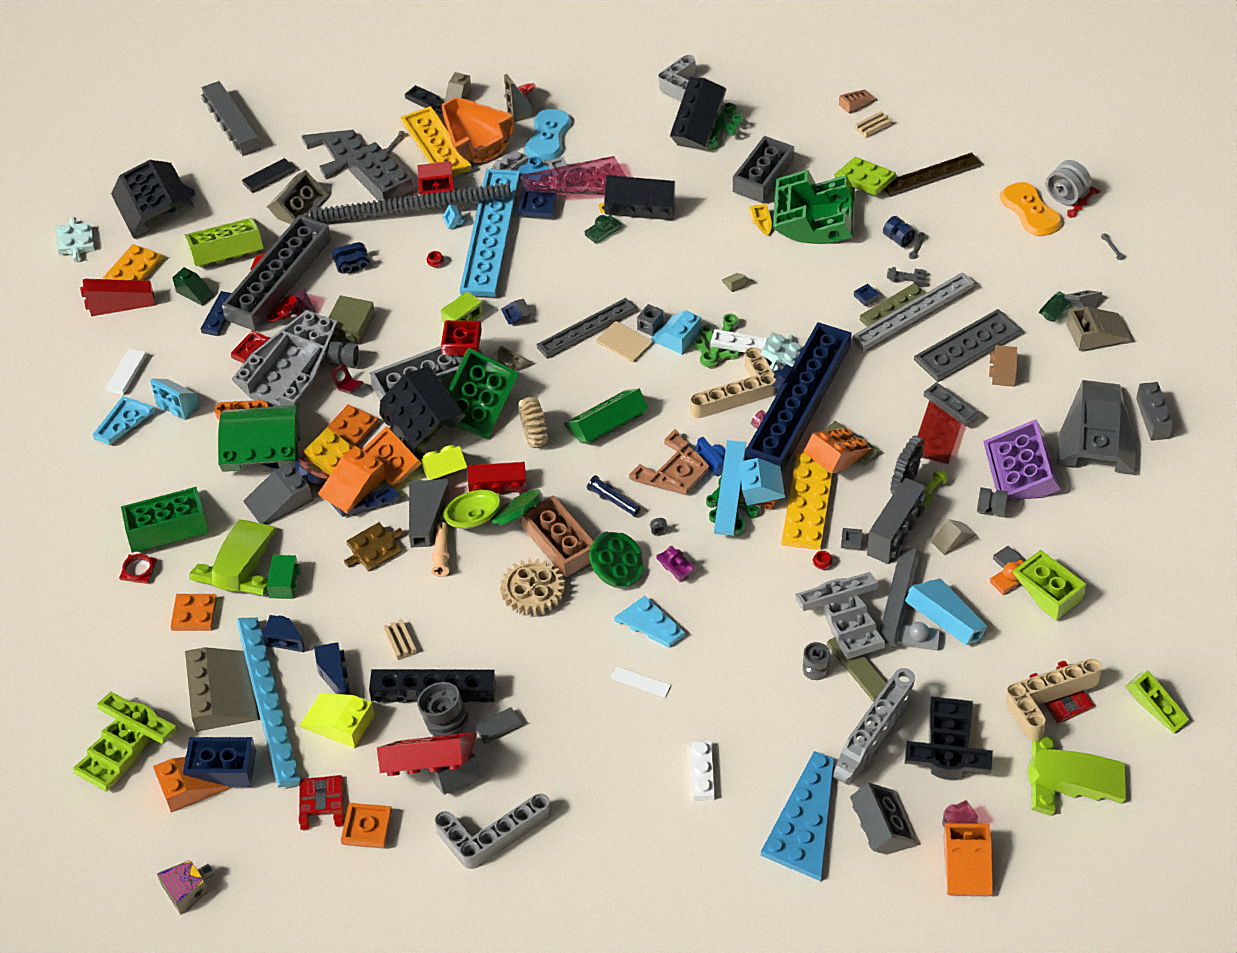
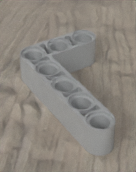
[658,55,722,115]
[435,793,551,869]

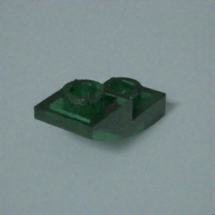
[1039,291,1072,322]

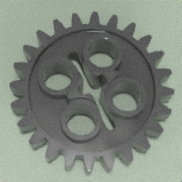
[890,435,925,494]

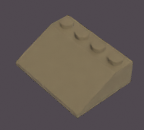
[185,647,258,732]

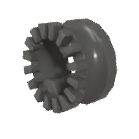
[650,518,668,536]

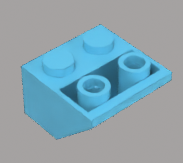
[150,378,199,420]

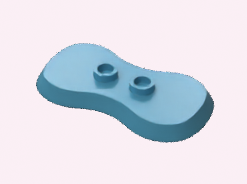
[524,109,572,161]

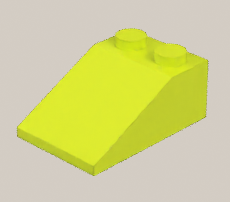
[300,693,375,748]

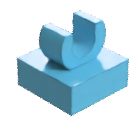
[442,204,465,229]

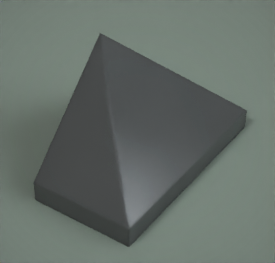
[1065,290,1102,308]

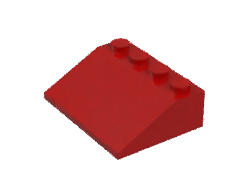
[377,732,477,776]

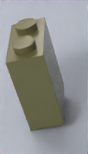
[328,295,375,344]

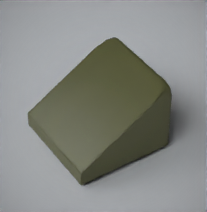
[722,273,747,292]

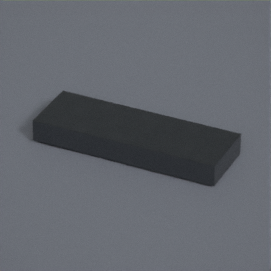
[242,158,294,193]

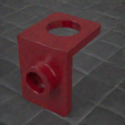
[330,364,364,393]

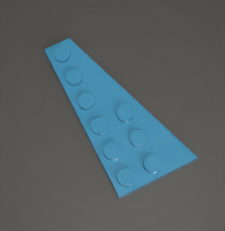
[761,751,834,882]

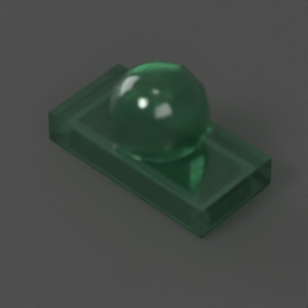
[584,215,622,244]

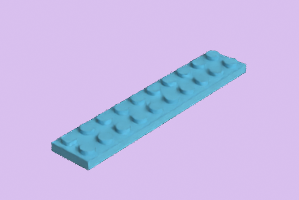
[460,169,520,297]

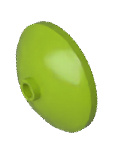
[443,490,501,529]

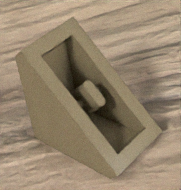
[932,519,975,555]

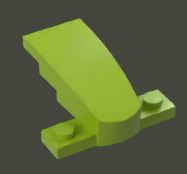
[189,519,276,596]
[73,691,177,792]
[1027,735,1126,816]

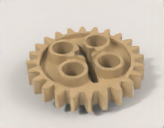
[500,559,565,616]

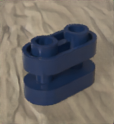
[332,242,371,274]

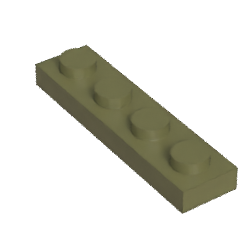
[860,283,925,327]

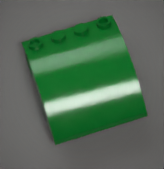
[773,170,855,244]
[218,405,300,472]

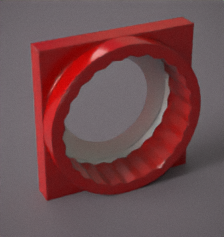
[119,554,157,584]

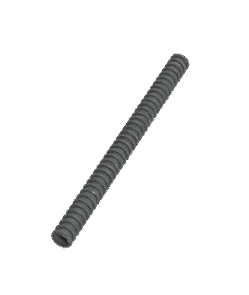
[308,182,511,223]

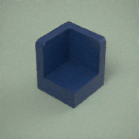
[501,298,531,325]

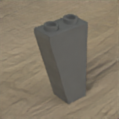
[409,479,449,548]

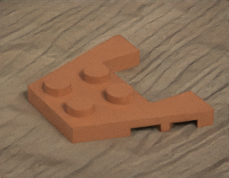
[629,429,709,495]

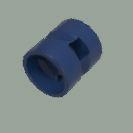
[883,216,916,248]

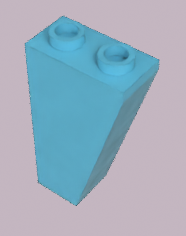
[905,578,988,645]

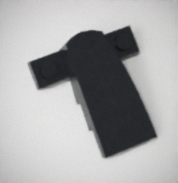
[904,696,993,779]

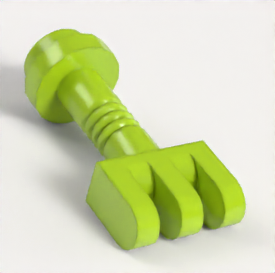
[923,470,948,507]

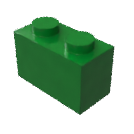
[266,555,301,599]

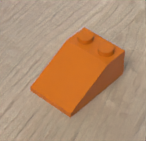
[318,446,386,513]
[153,757,231,812]

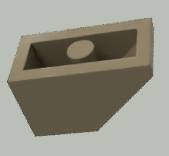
[444,72,472,102]

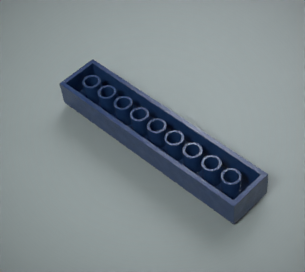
[745,322,852,473]

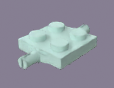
[56,217,94,262]
[760,332,803,371]

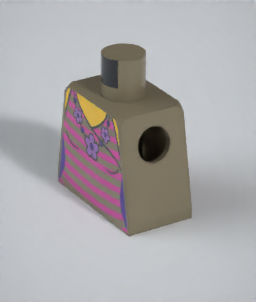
[157,860,215,915]

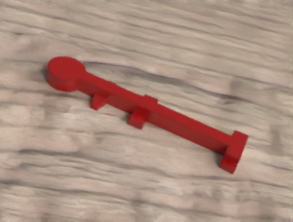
[1067,186,1101,218]

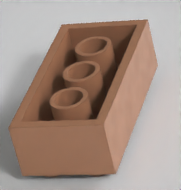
[521,495,593,578]

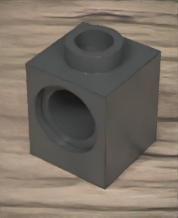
[637,304,664,336]

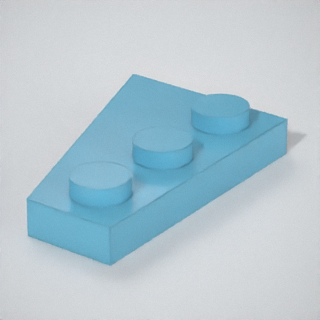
[93,396,156,445]
[614,596,685,648]

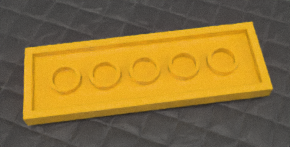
[401,106,472,177]
[782,451,833,550]

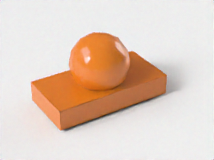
[990,559,1024,595]

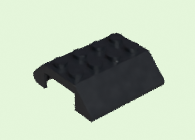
[379,366,466,461]

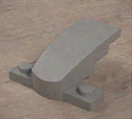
[795,572,885,659]

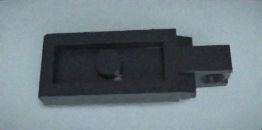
[404,85,445,114]

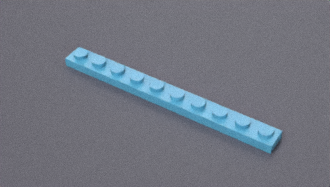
[237,617,300,788]

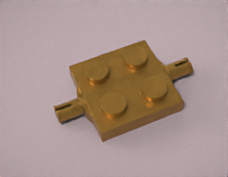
[344,522,404,572]

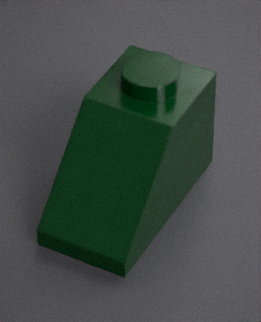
[172,267,214,306]

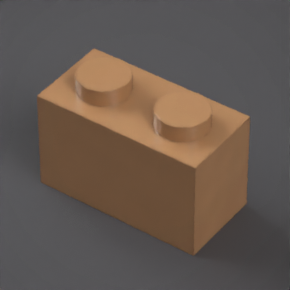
[989,345,1017,387]

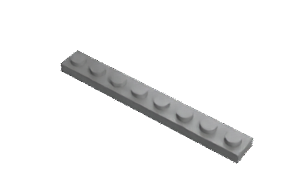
[852,272,975,351]

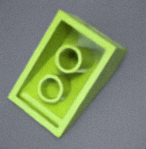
[1013,550,1086,621]

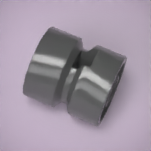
[328,341,359,367]
[977,487,1008,516]
[802,642,830,680]

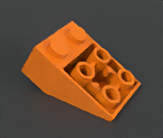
[804,428,872,473]
[943,823,992,896]

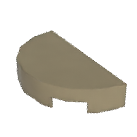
[498,345,530,371]

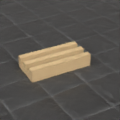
[855,111,892,138]
[383,619,417,660]

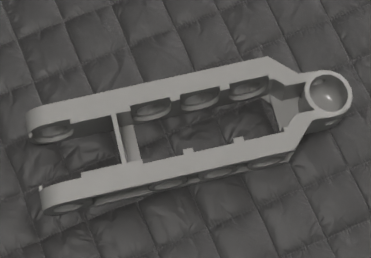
[833,668,915,785]

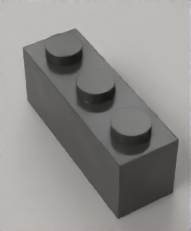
[1136,382,1173,441]

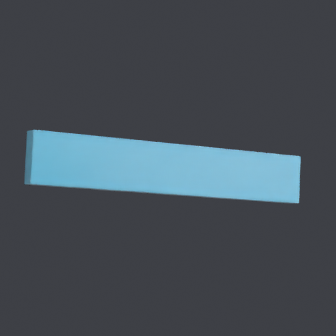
[714,440,746,536]

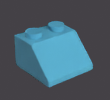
[651,310,701,355]
[739,458,785,505]

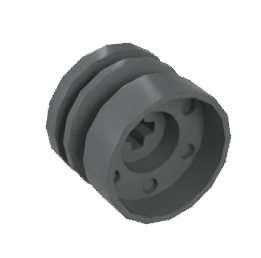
[417,682,469,736]

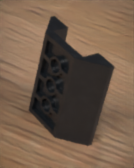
[111,159,195,239]

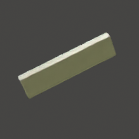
[827,637,886,702]

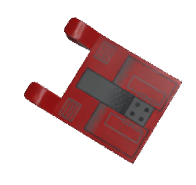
[1029,661,1094,724]
[298,775,343,830]

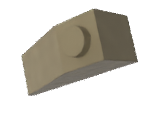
[504,74,533,122]

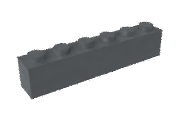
[201,81,261,156]

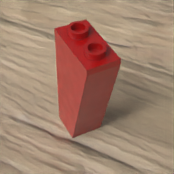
[80,279,155,317]

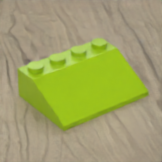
[185,217,264,267]

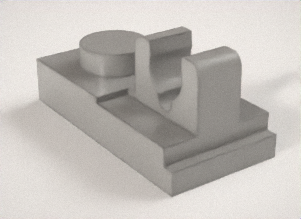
[491,150,528,171]

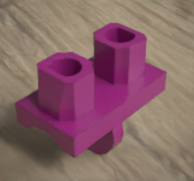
[656,545,695,582]

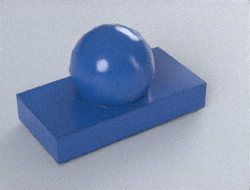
[696,437,726,476]

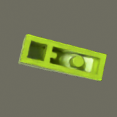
[1125,670,1189,733]

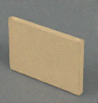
[596,321,653,363]

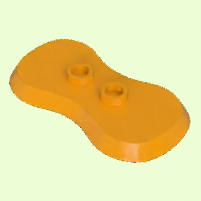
[999,182,1063,236]

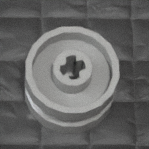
[1045,160,1091,205]

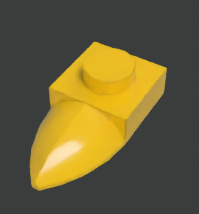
[749,203,772,236]

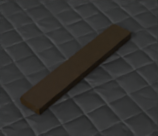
[884,152,980,197]

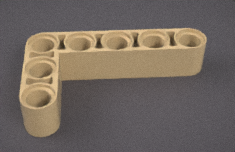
[690,347,776,418]
[1006,659,1102,741]

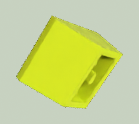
[420,444,467,480]

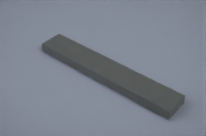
[537,298,636,359]
[879,547,920,648]

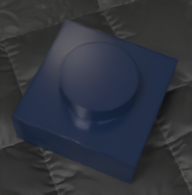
[854,283,879,306]
[772,364,792,390]

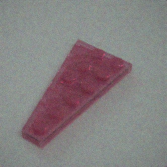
[520,156,626,195]

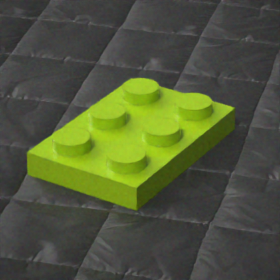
[834,157,896,196]

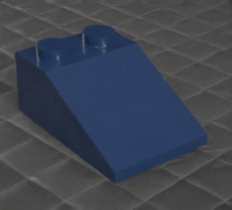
[183,737,257,787]

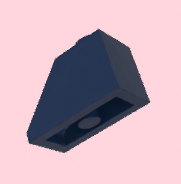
[262,615,305,652]

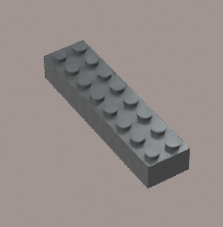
[222,215,331,331]

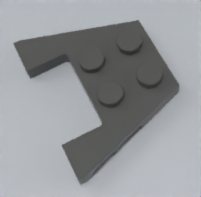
[302,129,364,180]

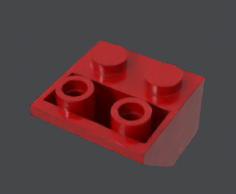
[417,161,455,196]

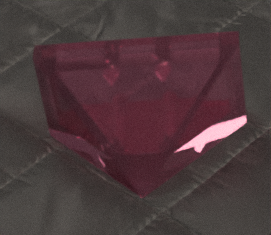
[283,289,316,317]

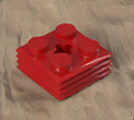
[441,320,482,356]

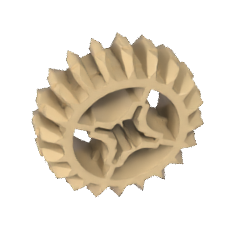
[518,397,548,448]

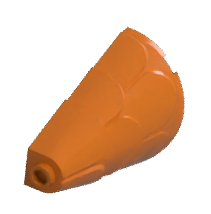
[442,97,514,163]

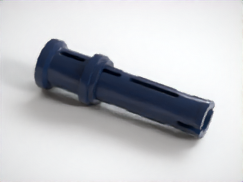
[587,475,641,517]

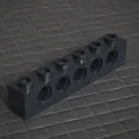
[369,669,496,703]

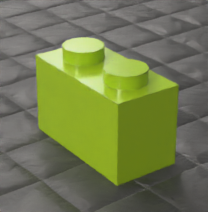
[441,291,483,323]

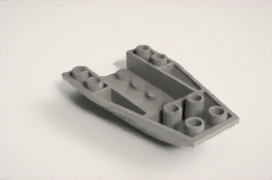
[232,310,338,407]

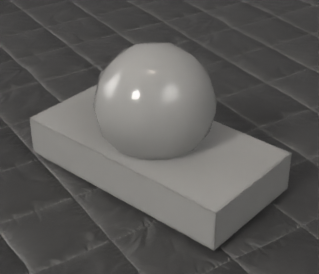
[897,622,940,650]

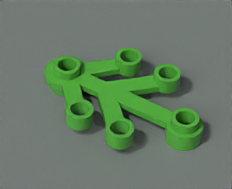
[694,313,739,367]

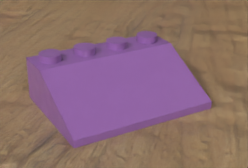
[983,419,1061,501]

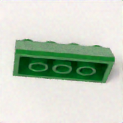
[564,388,649,444]

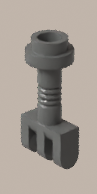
[887,267,927,287]

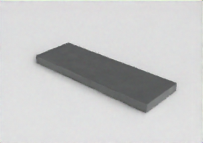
[914,309,1022,382]

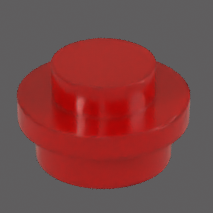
[426,251,444,267]
[813,550,833,569]

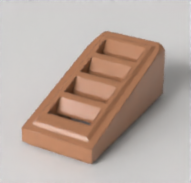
[839,89,875,113]

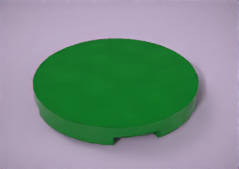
[490,489,543,526]
[589,531,645,588]

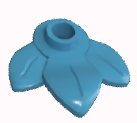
[517,156,551,184]

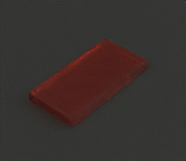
[917,400,962,464]

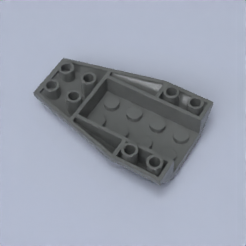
[1056,380,1136,474]

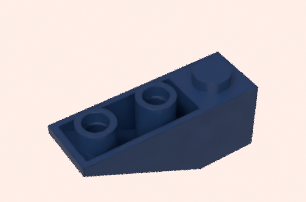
[314,642,351,695]

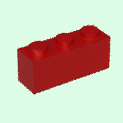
[467,462,527,494]

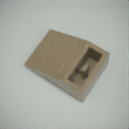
[1066,306,1131,350]

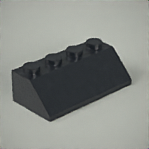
[670,77,727,149]
[604,175,675,220]

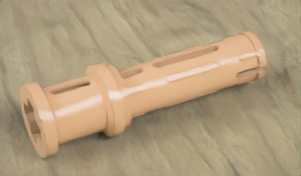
[431,522,450,577]

